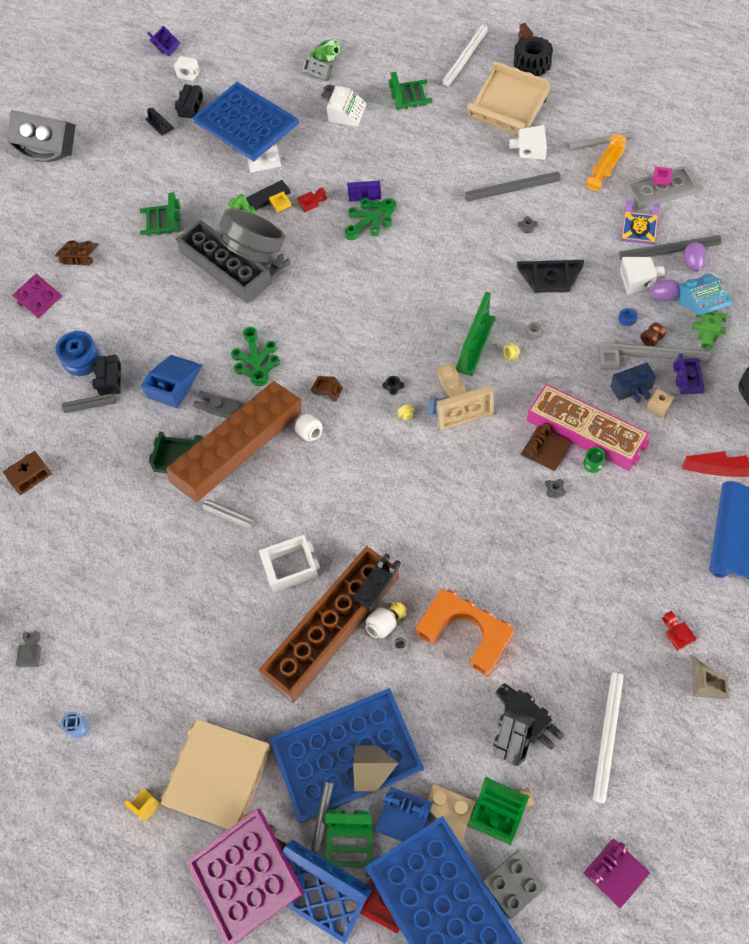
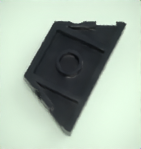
[517,260,584,293]

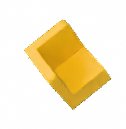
[124,788,161,821]

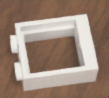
[259,535,320,593]

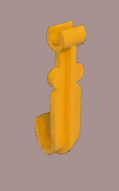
[586,133,626,192]

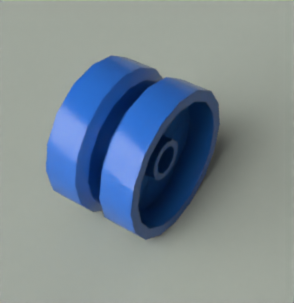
[55,331,101,377]

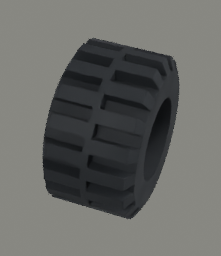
[513,36,553,76]

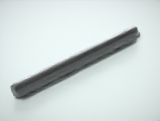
[465,171,561,201]
[619,235,721,261]

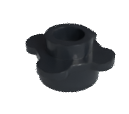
[382,376,404,395]

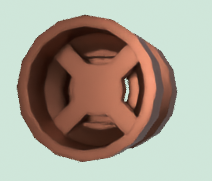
[640,322,666,346]

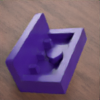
[147,25,181,56]
[347,180,381,202]
[673,353,705,394]

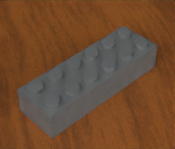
[176,219,272,304]

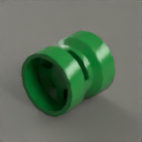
[584,447,605,473]

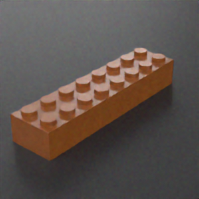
[166,381,301,503]
[258,546,399,703]

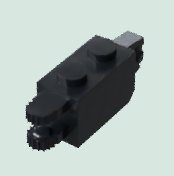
[495,683,564,750]

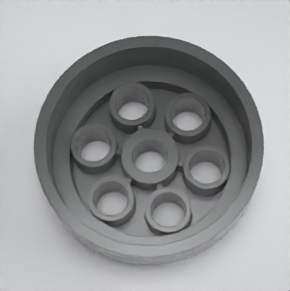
[219,208,285,262]

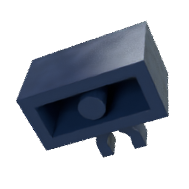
[610,362,656,403]

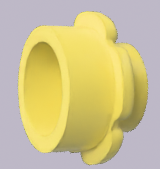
[503,343,520,360]
[397,404,415,420]
[388,602,406,621]

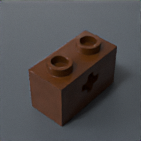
[3,451,52,495]

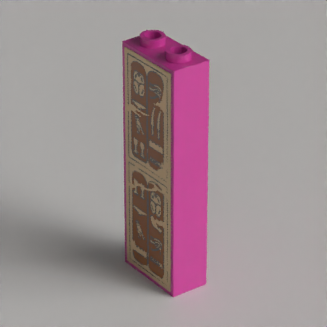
[527,384,650,471]

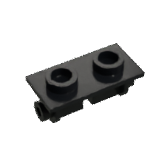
[145,108,174,136]

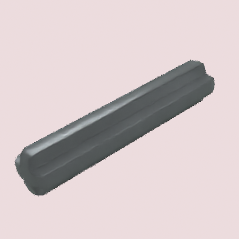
[62,393,116,413]

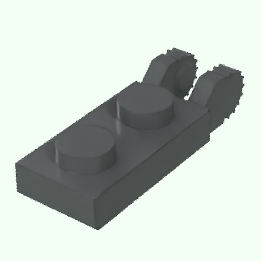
[194,391,246,418]

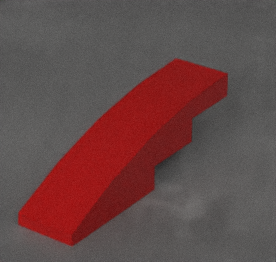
[682,451,749,477]

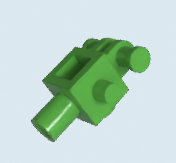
[309,39,340,63]
[692,310,728,350]

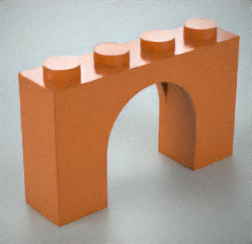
[415,588,514,677]

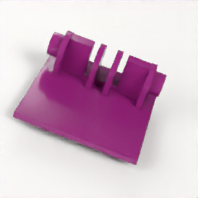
[12,273,62,319]
[583,838,650,909]

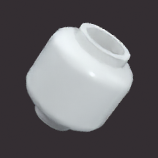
[295,414,323,441]
[366,607,396,639]

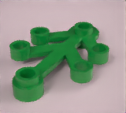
[345,198,397,240]
[231,327,280,386]

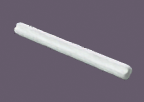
[443,25,488,87]
[593,672,624,803]

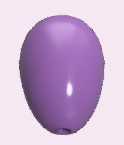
[684,242,706,272]
[650,280,679,301]

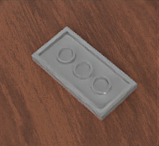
[624,166,700,210]

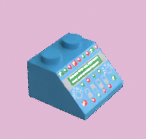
[679,274,732,315]

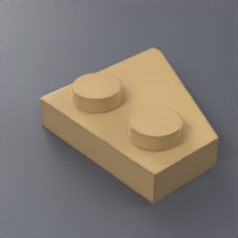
[427,784,476,844]

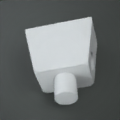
[509,125,547,160]
[620,257,665,294]

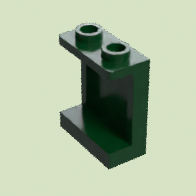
[149,431,203,473]

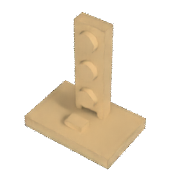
[436,363,494,430]

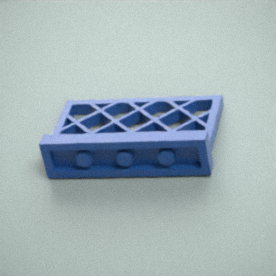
[282,840,373,944]

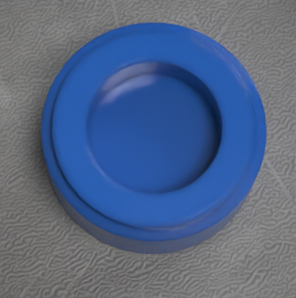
[618,308,637,326]

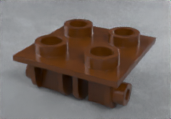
[55,240,99,266]
[521,423,572,471]

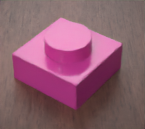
[653,166,672,185]

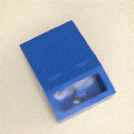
[141,355,202,408]

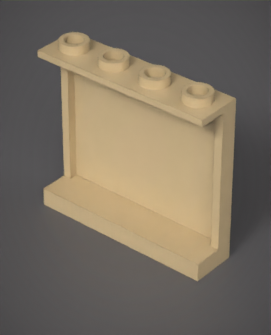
[467,61,550,135]
[161,719,272,830]

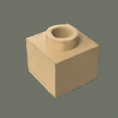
[646,389,674,418]

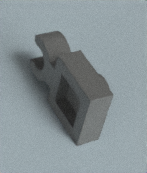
[263,254,290,282]
[16,631,41,667]

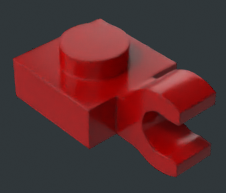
[297,187,327,213]
[661,611,697,651]

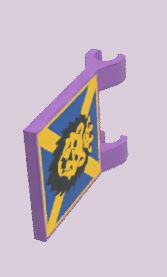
[621,200,660,245]

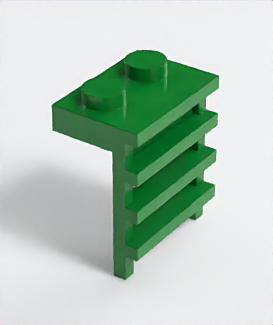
[388,72,432,111]
[140,192,181,236]
[468,777,530,846]
[325,810,373,877]

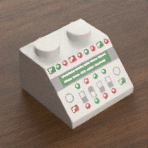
[327,86,366,127]

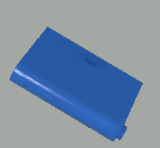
[709,481,749,579]

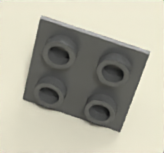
[483,850,546,919]

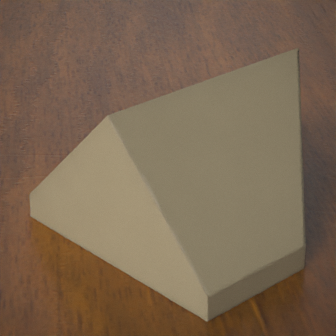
[692,656,729,699]
[353,745,398,792]

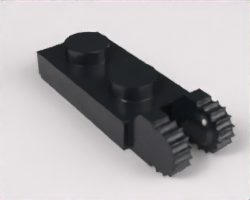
[353,553,401,611]

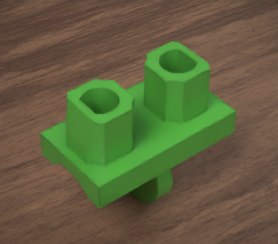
[228,194,256,214]

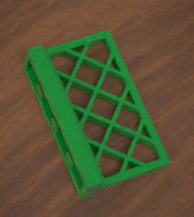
[456,292,495,376]

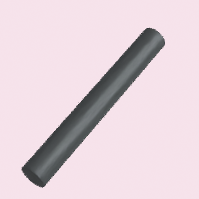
[311,780,334,852]

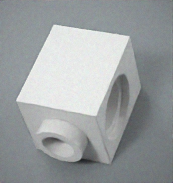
[174,56,199,81]

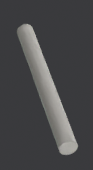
[568,131,632,150]

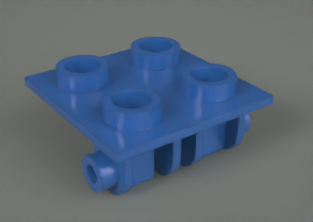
[375,786,433,842]

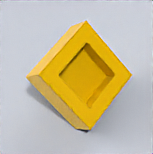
[269,192,291,213]

